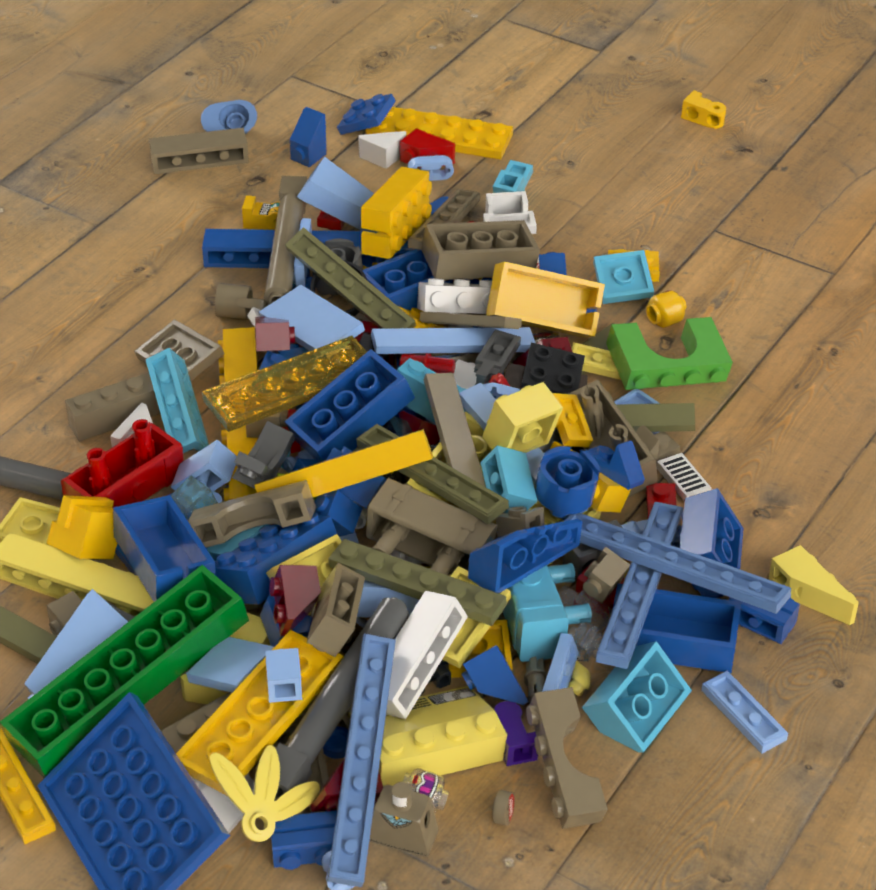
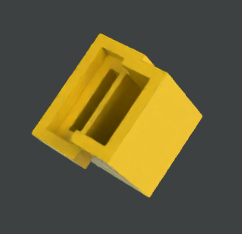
[46,495,117,559]

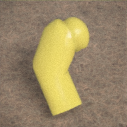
[568,660,591,696]

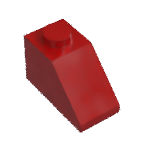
[400,128,455,169]

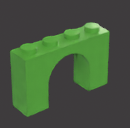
[606,317,733,390]

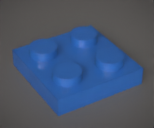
[337,93,396,135]

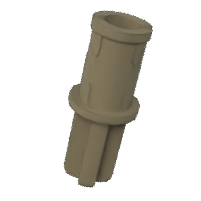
[524,656,548,704]

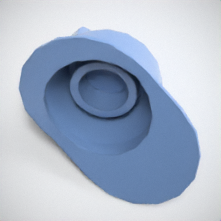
[201,100,257,135]

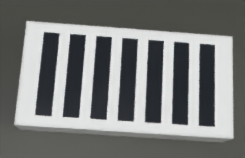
[657,453,712,502]

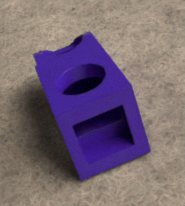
[494,701,538,766]

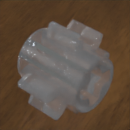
[568,623,603,662]

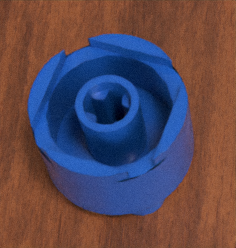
[534,446,599,518]

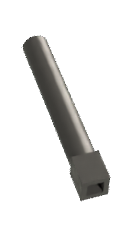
[0,456,71,500]
[275,597,409,798]

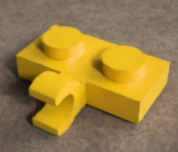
[552,393,593,447]

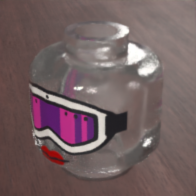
[403,768,450,812]

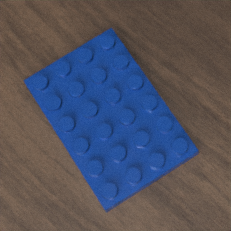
[37,692,230,890]

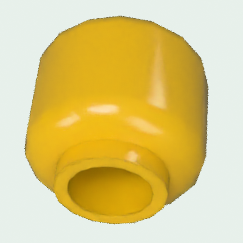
[646,290,687,328]

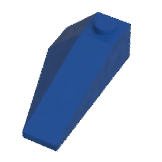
[468,519,582,594]

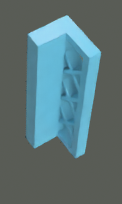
[145,348,209,453]

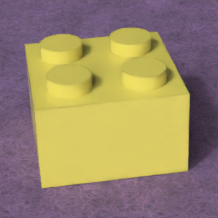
[482,382,563,453]

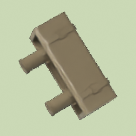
[569,380,658,498]
[366,478,498,575]

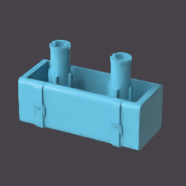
[503,563,592,662]

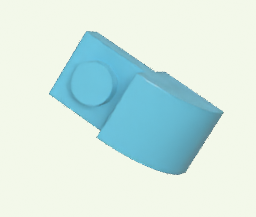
[493,160,533,193]

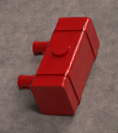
[61,419,184,508]

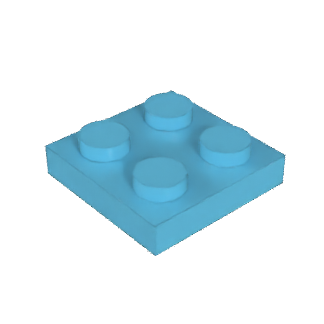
[593,250,654,304]

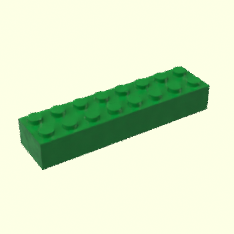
[0,565,249,778]

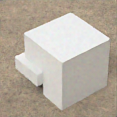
[483,191,537,234]

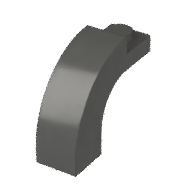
[233,421,296,489]

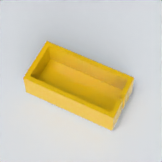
[361,166,432,259]
[486,262,605,338]

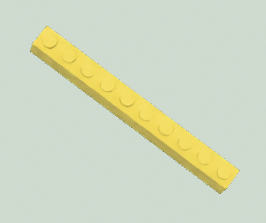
[0,532,271,646]

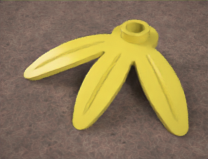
[209,745,320,842]

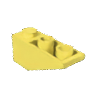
[769,545,859,625]

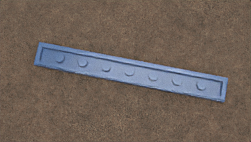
[596,502,684,669]
[564,513,791,614]
[327,634,396,887]

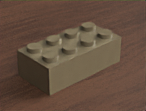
[422,220,540,281]

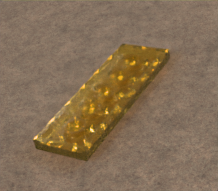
[202,336,367,432]

